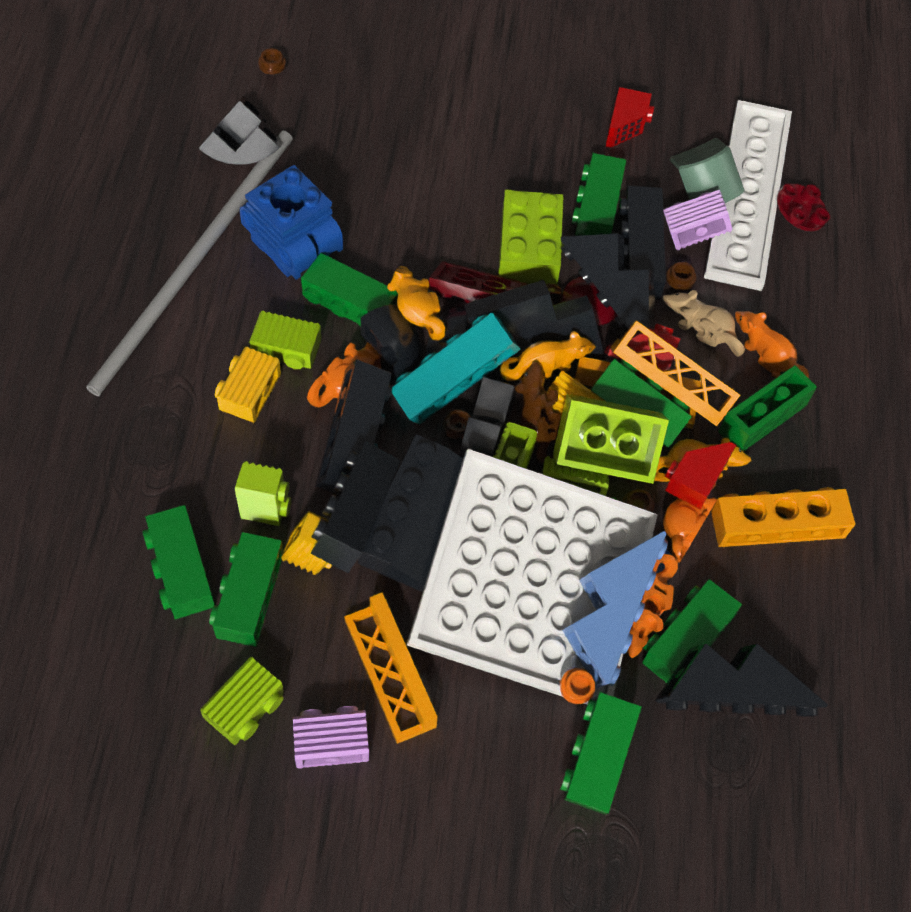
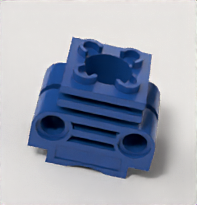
[240,165,343,280]

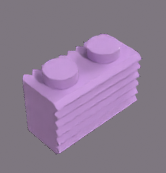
[663,190,733,250]
[293,706,369,769]

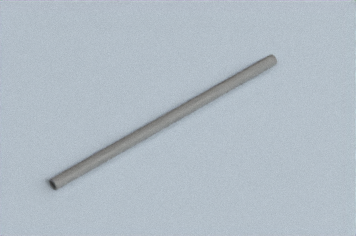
[86,131,293,396]

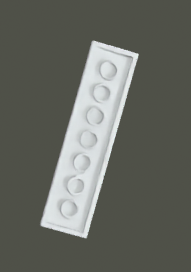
[704,100,792,291]

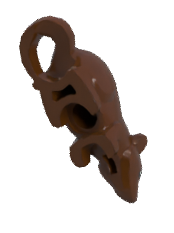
[515,362,561,467]

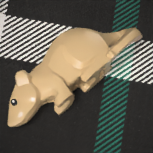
[663,290,745,357]

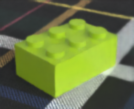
[498,190,563,285]
[553,394,669,484]

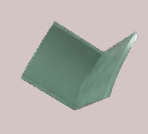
[669,138,745,203]

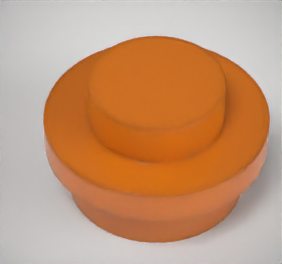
[560,668,595,704]

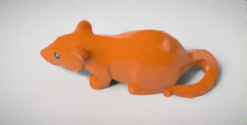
[735,311,809,378]
[307,342,381,407]
[663,483,717,564]
[627,554,678,658]

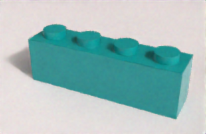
[392,313,521,425]

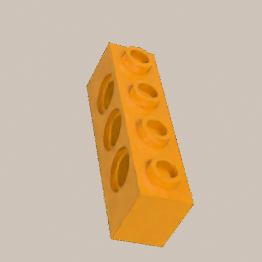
[711,487,855,547]

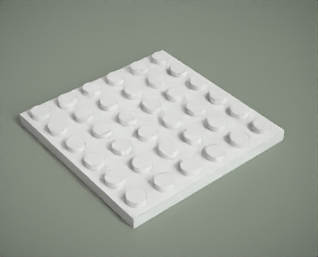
[407,449,658,705]

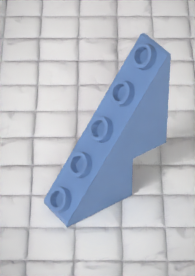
[562,531,668,689]

